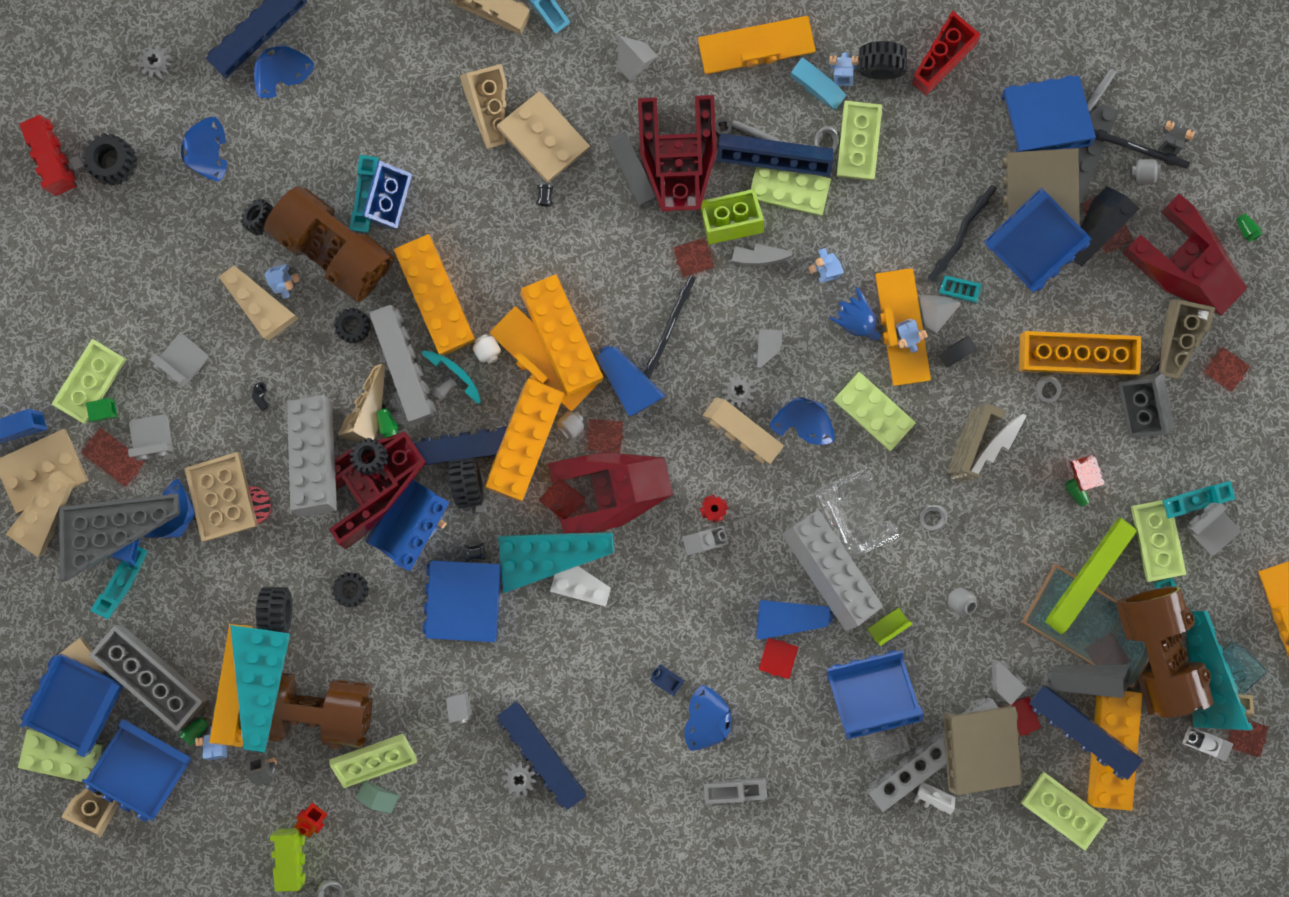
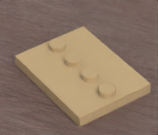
[497,91,590,183]
[0,429,89,513]
[185,452,258,542]

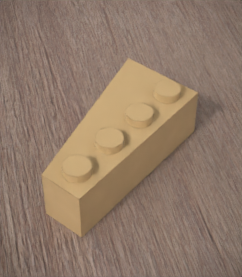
[452,0,531,35]
[219,266,299,341]
[702,397,784,464]
[6,470,75,557]

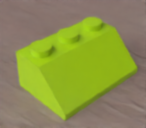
[700,189,764,245]

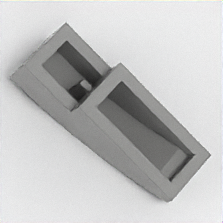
[731,243,793,266]
[704,777,767,804]

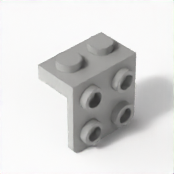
[150,334,209,386]
[128,414,174,461]
[1186,503,1240,555]

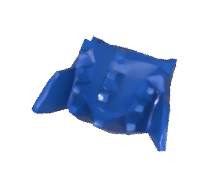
[829,287,881,341]

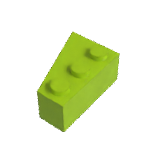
[270,828,306,892]

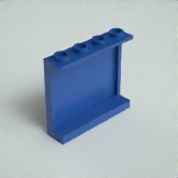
[1001,75,1096,152]
[984,187,1092,293]
[365,480,450,571]
[423,560,501,642]
[827,650,923,740]
[20,654,124,757]
[82,719,192,822]

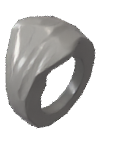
[814,126,839,152]
[1036,374,1062,403]
[920,505,948,531]
[317,880,344,897]

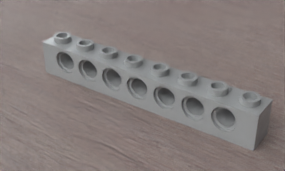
[866,697,999,812]

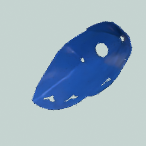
[254,45,314,98]
[181,116,227,182]
[769,397,835,445]
[144,479,195,538]
[684,685,732,751]

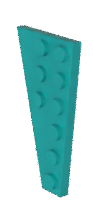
[498,532,614,593]
[1187,611,1253,730]
[230,625,290,753]

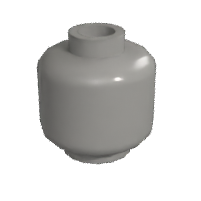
[1132,159,1161,184]
[556,411,584,440]
[948,587,977,616]

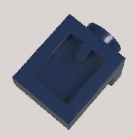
[650,664,685,696]

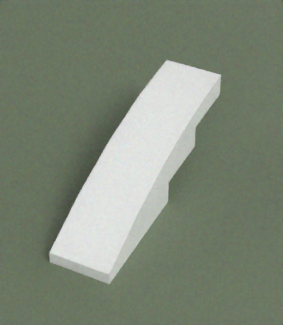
[970,414,1026,474]

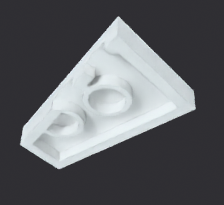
[550,566,611,606]

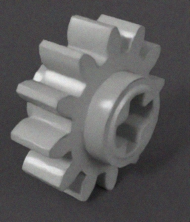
[138,45,173,80]
[721,374,756,409]
[502,761,537,797]

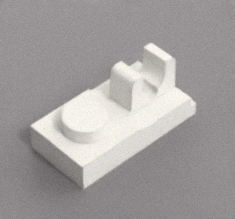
[914,782,955,815]

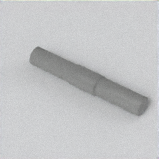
[1087,69,1117,113]
[731,120,779,141]

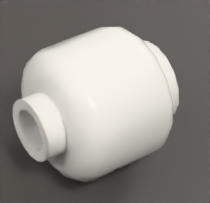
[473,334,501,364]

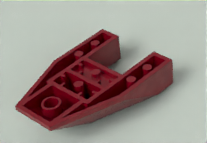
[638,95,717,212]
[1122,193,1247,316]
[329,432,426,549]
[547,452,673,534]

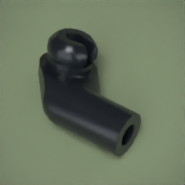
[252,382,269,411]

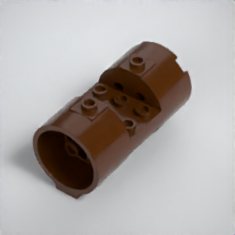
[264,186,395,302]
[1116,586,1214,718]
[268,672,373,749]

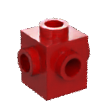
[699,494,729,523]
[294,803,327,838]

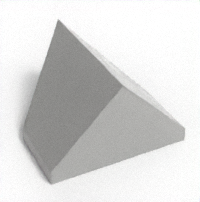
[618,36,658,82]
[917,295,961,333]

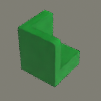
[86,398,118,423]

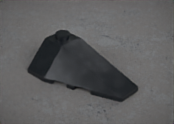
[1074,186,1140,267]

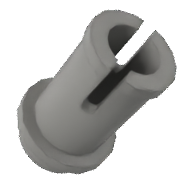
[433,376,457,400]

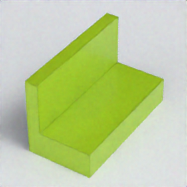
[867,607,912,646]

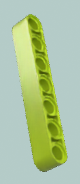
[1045,517,1137,635]

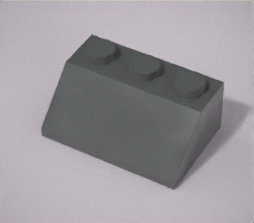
[1118,373,1175,438]

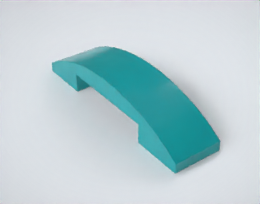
[349,155,379,233]
[422,350,483,405]
[1162,481,1236,519]
[90,547,148,620]

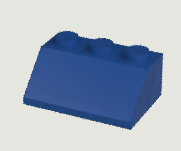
[363,161,412,229]

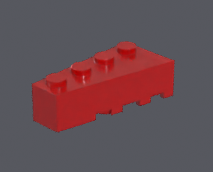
[912,10,981,96]
[19,115,77,196]

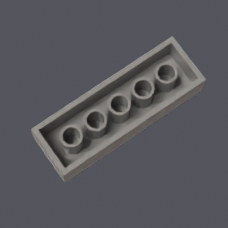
[369,305,437,424]
[287,395,337,517]
[781,509,883,631]
[89,624,209,732]

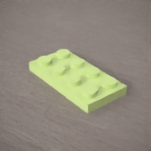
[836,101,883,181]
[750,167,831,216]
[52,339,127,424]
[833,372,916,451]
[1131,500,1187,582]
[18,729,105,782]
[329,734,417,788]
[1020,772,1108,851]

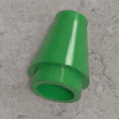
[1236,213,1263,243]
[377,408,399,438]
[1065,477,1090,507]
[180,716,209,746]

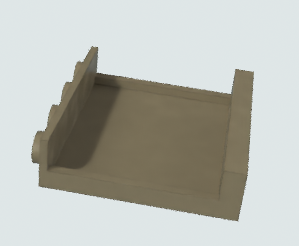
[1002,148,1080,226]
[946,404,1005,483]
[943,704,1022,795]

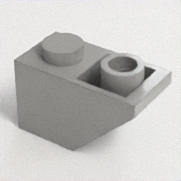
[753,329,782,369]
[682,525,729,555]
[992,660,1027,705]
[446,692,473,725]
[1182,726,1233,762]

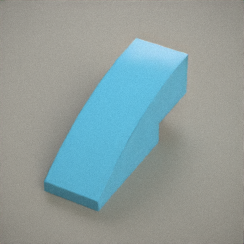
[527,0,570,34]
[790,57,846,111]

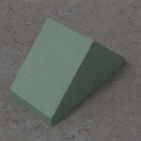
[356,781,399,813]

